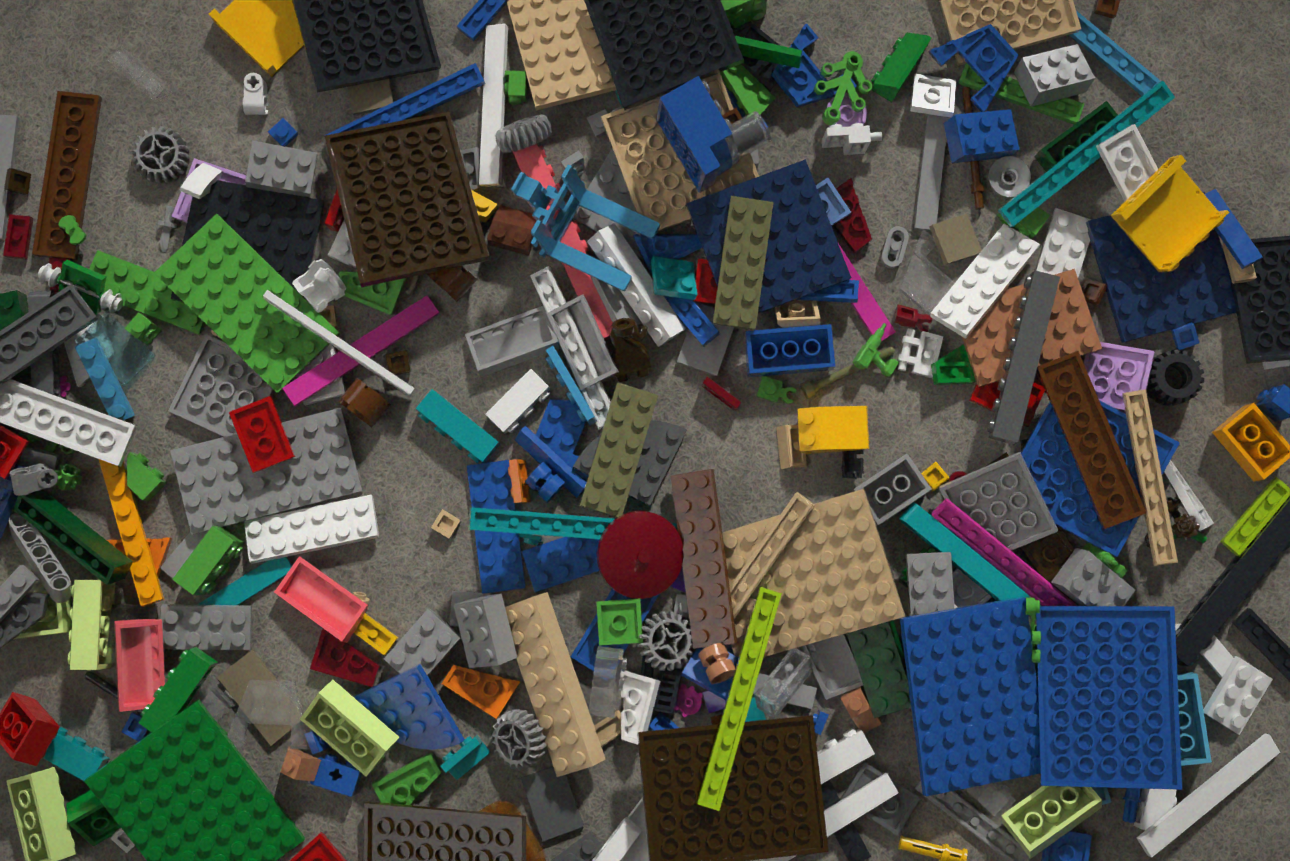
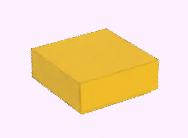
[921,462,949,492]

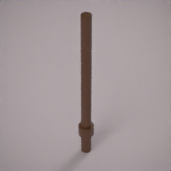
[962,87,984,210]

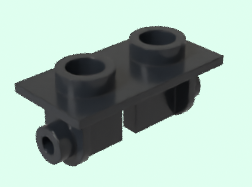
[841,450,864,479]

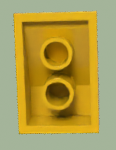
[798,406,869,454]

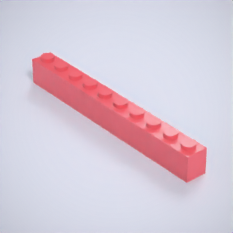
[512,143,613,341]

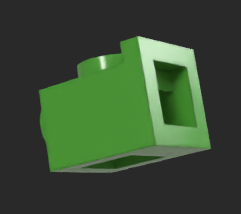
[505,71,527,105]
[124,312,162,346]

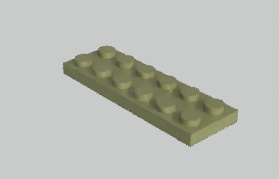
[712,196,773,330]
[579,382,658,518]

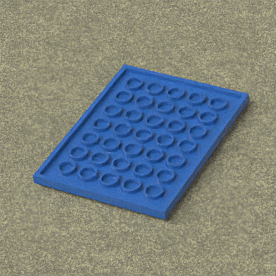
[900,597,1041,796]
[1036,606,1182,790]

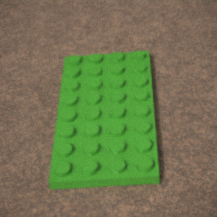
[154,214,340,394]

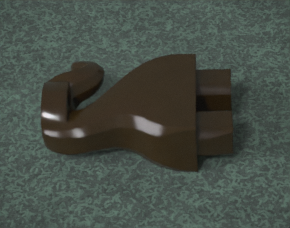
[610,318,651,382]

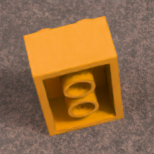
[1212,403,1290,482]

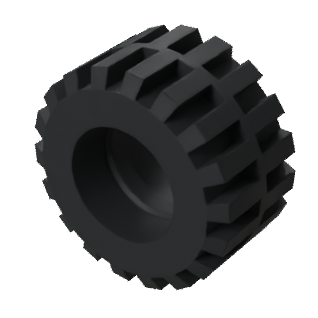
[1146,350,1204,406]

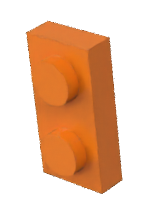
[508,459,531,503]

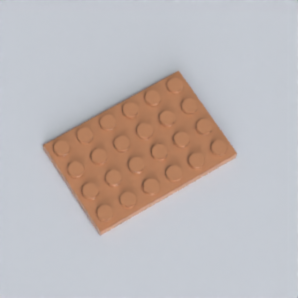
[961,269,1102,387]

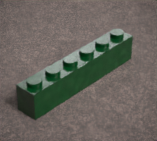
[13,489,133,585]

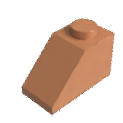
[841,686,882,733]
[280,746,321,781]

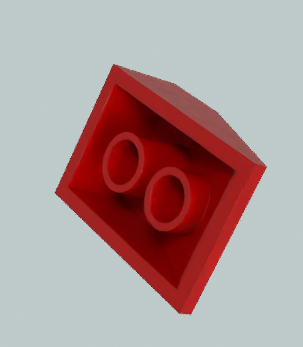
[0,423,30,480]

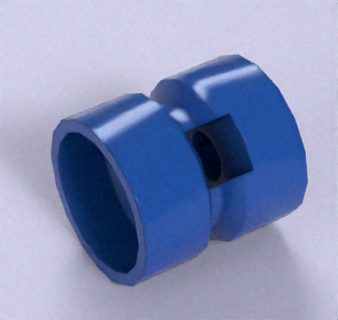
[525,462,566,503]

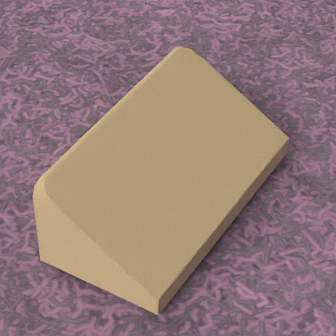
[776,425,807,469]

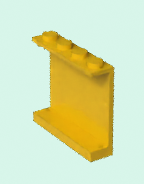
[209,0,304,77]
[1111,155,1229,272]

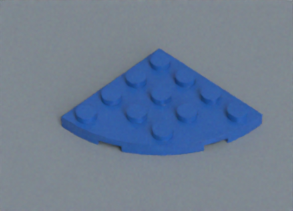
[354,664,465,750]

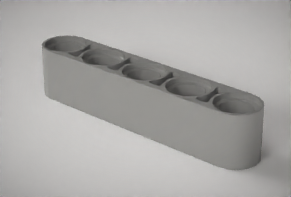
[9,513,71,603]

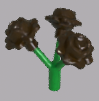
[1145,497,1207,548]

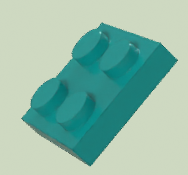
[651,256,697,300]

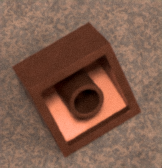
[487,205,536,256]

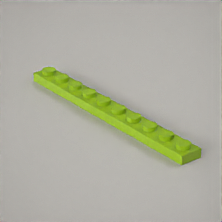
[697,587,782,811]

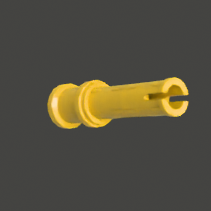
[898,835,968,861]

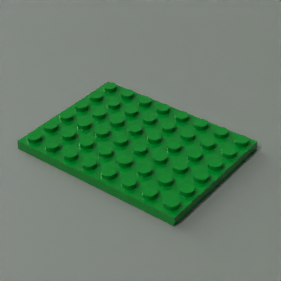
[84,700,305,861]

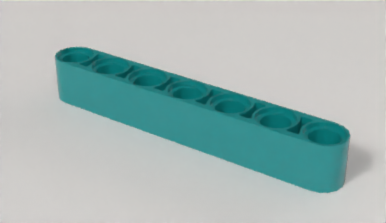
[899,502,1030,601]

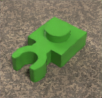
[756,376,796,404]

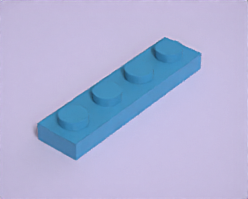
[75,337,135,421]
[545,346,596,426]

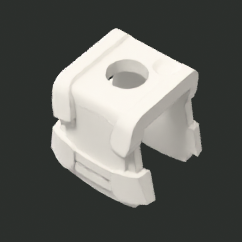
[292,259,346,313]

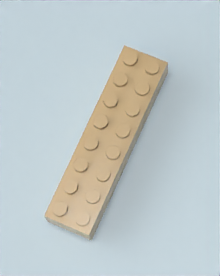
[505,592,605,777]

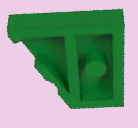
[931,344,975,385]

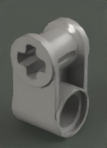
[10,463,58,495]

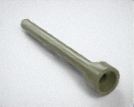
[800,347,895,399]

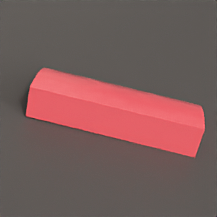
[274,556,369,643]
[114,619,165,712]

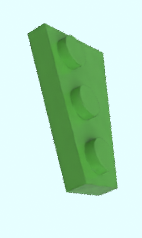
[718,64,776,120]
[338,271,407,315]
[372,752,441,805]

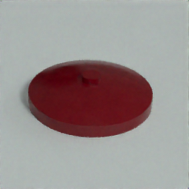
[597,511,684,599]

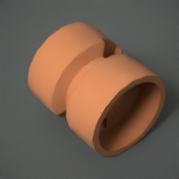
[698,643,736,684]

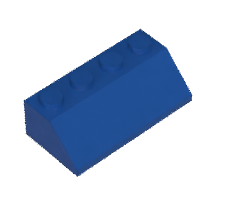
[745,324,835,377]

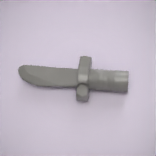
[158,206,177,253]

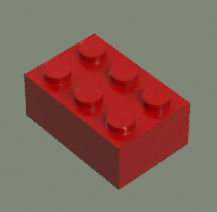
[0,692,60,767]

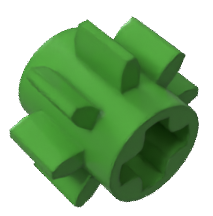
[55,464,82,490]

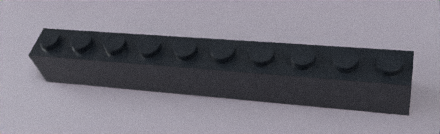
[1176,496,1290,666]

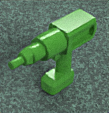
[852,323,899,377]
[1083,542,1128,578]

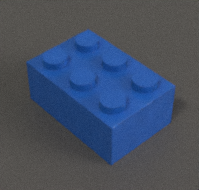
[943,109,1020,163]

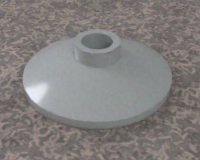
[988,156,1031,198]

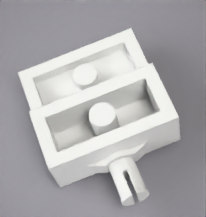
[822,123,882,155]

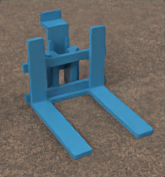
[511,164,660,291]

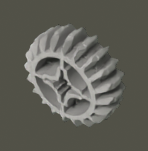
[495,114,552,153]
[131,126,190,184]
[638,611,693,671]
[492,709,547,770]

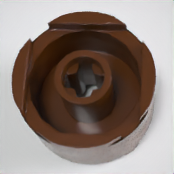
[427,266,477,302]
[338,378,391,428]

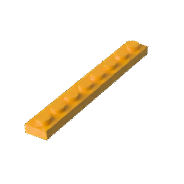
[99,459,164,607]

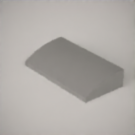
[547,294,619,390]
[465,306,560,377]
[802,634,863,700]

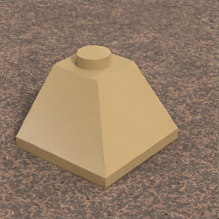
[774,300,820,328]

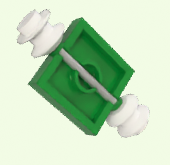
[38,260,123,315]

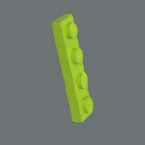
[1220,477,1290,556]

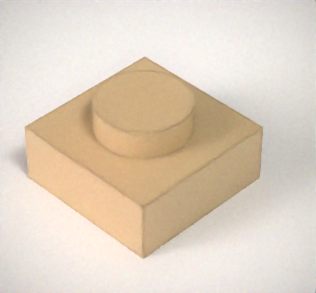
[431,509,461,539]

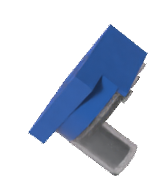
[656,76,771,193]

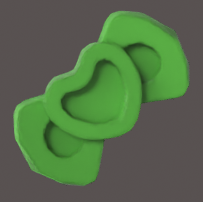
[59,215,87,245]

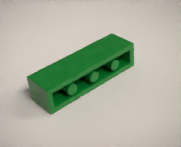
[139,647,218,732]

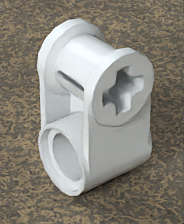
[243,72,268,115]

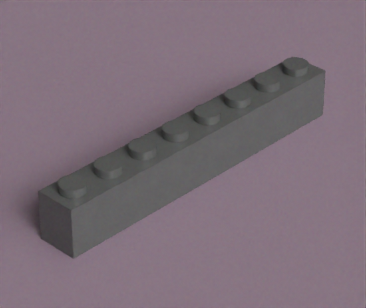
[987,270,1060,445]

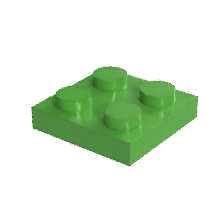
[596,599,643,646]

